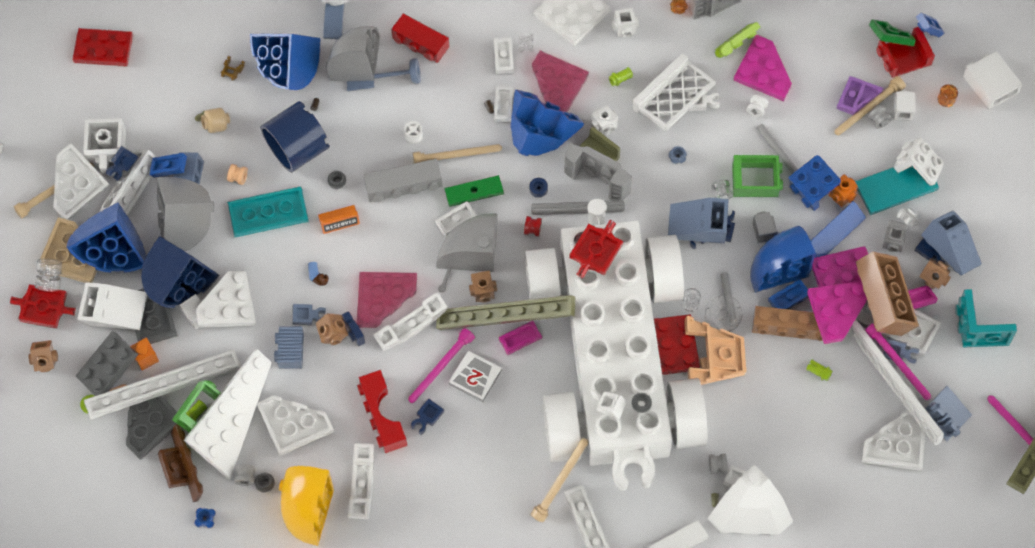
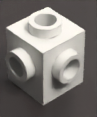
[612,8,639,37]
[590,106,618,136]

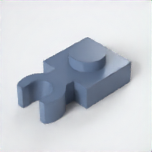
[292,304,326,325]
[883,338,920,364]

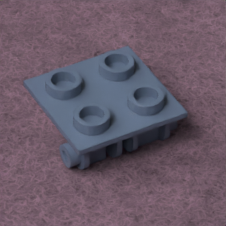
[925,386,972,442]

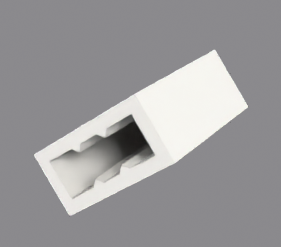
[963,51,1022,109]

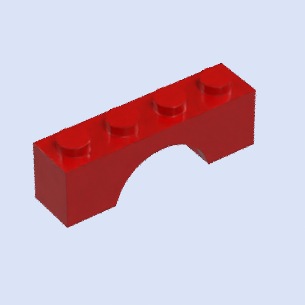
[357,370,408,453]

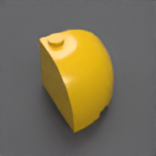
[279,466,334,546]

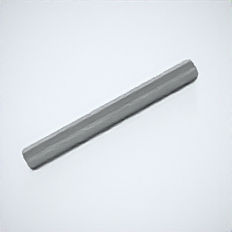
[531,200,625,215]

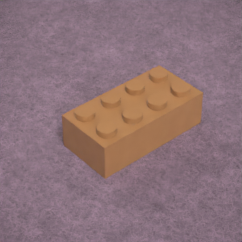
[856,251,919,336]

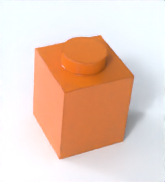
[130,337,159,371]

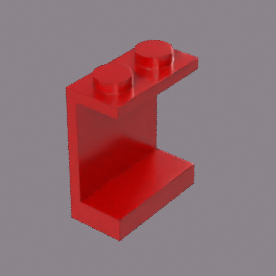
[876,27,935,78]

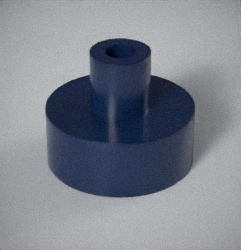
[529,178,548,198]

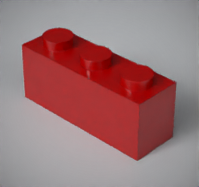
[391,13,450,63]

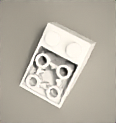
[78,283,147,330]

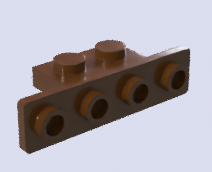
[158,424,203,502]

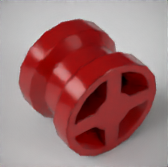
[524,216,542,237]

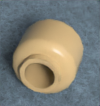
[201,108,230,133]

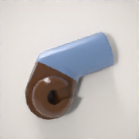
[308,262,329,286]

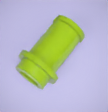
[609,67,633,87]
[806,359,833,381]
[186,400,208,422]

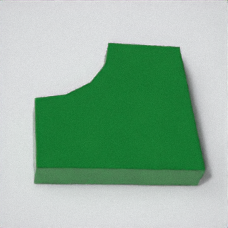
[869,19,916,46]

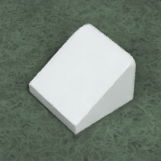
[596,392,627,419]

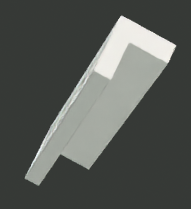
[99,149,157,216]

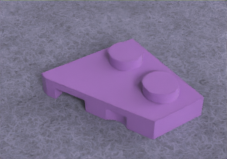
[836,76,883,115]

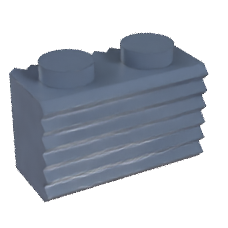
[274,326,304,369]

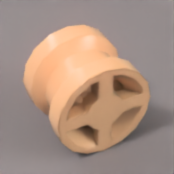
[227,164,248,185]

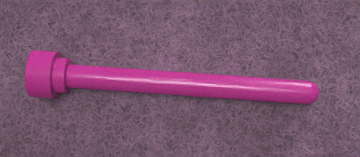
[865,323,931,400]
[408,328,475,403]
[987,395,1034,445]

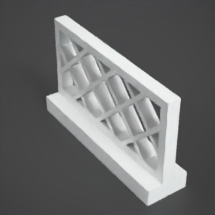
[633,53,716,131]

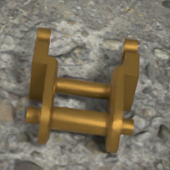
[220,56,245,81]

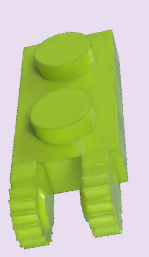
[714,22,761,58]

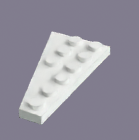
[184,349,272,479]

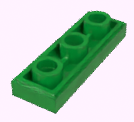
[444,175,504,207]

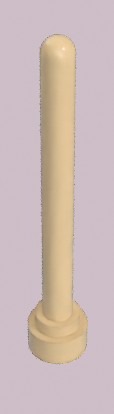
[834,76,906,135]
[413,144,502,163]
[13,163,94,219]
[530,438,588,522]

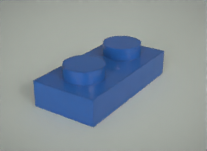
[916,12,945,38]
[149,153,187,178]
[768,279,809,309]

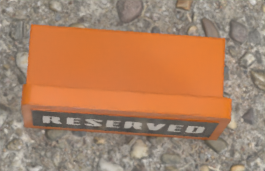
[318,205,360,234]

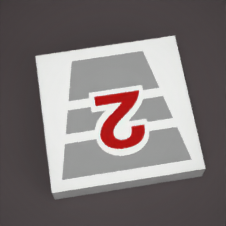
[449,351,502,402]

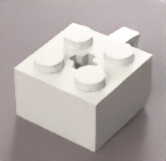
[83,118,126,173]

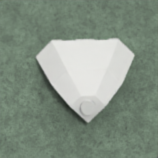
[707,465,793,536]

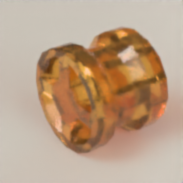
[937,84,958,107]

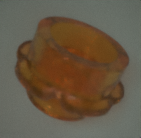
[670,0,688,15]

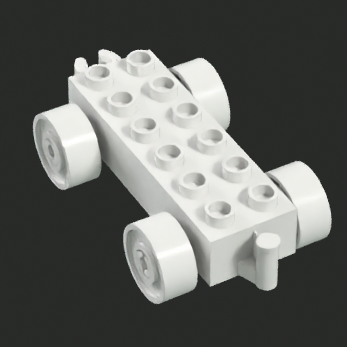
[525,199,707,491]

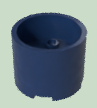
[260,101,330,173]

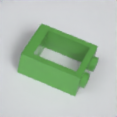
[732,155,783,197]
[172,380,221,433]

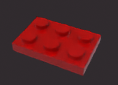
[72,28,133,67]
[654,314,700,375]

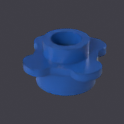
[194,508,216,528]

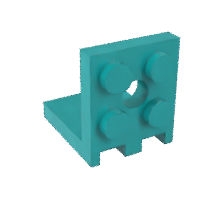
[955,289,1017,348]

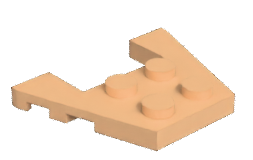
[685,316,746,385]

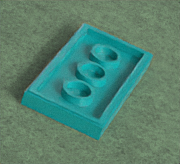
[855,166,939,216]
[227,186,309,238]

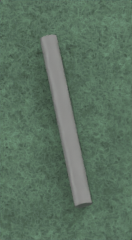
[757,124,798,174]

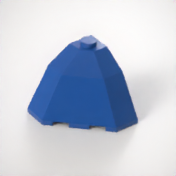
[511,89,584,156]

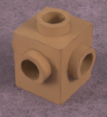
[919,259,951,289]
[469,270,497,303]
[316,313,348,345]
[28,340,58,372]

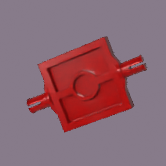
[569,220,623,279]
[10,284,76,329]

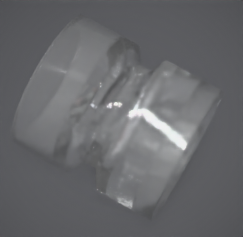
[35,259,63,291]

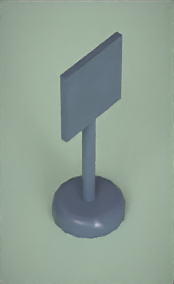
[347,58,421,91]

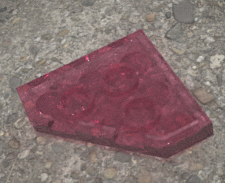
[532,50,589,112]
[357,272,417,328]

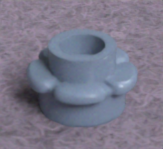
[669,146,687,164]

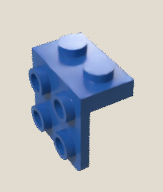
[788,155,841,211]

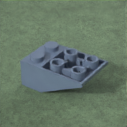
[668,198,729,244]
[921,210,982,276]

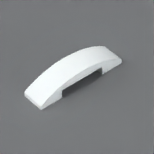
[373,292,448,351]
[348,443,375,519]

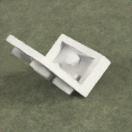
[894,137,944,186]

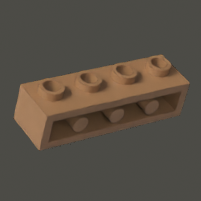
[752,306,823,341]

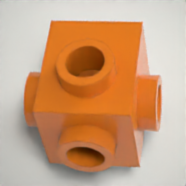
[829,174,858,207]

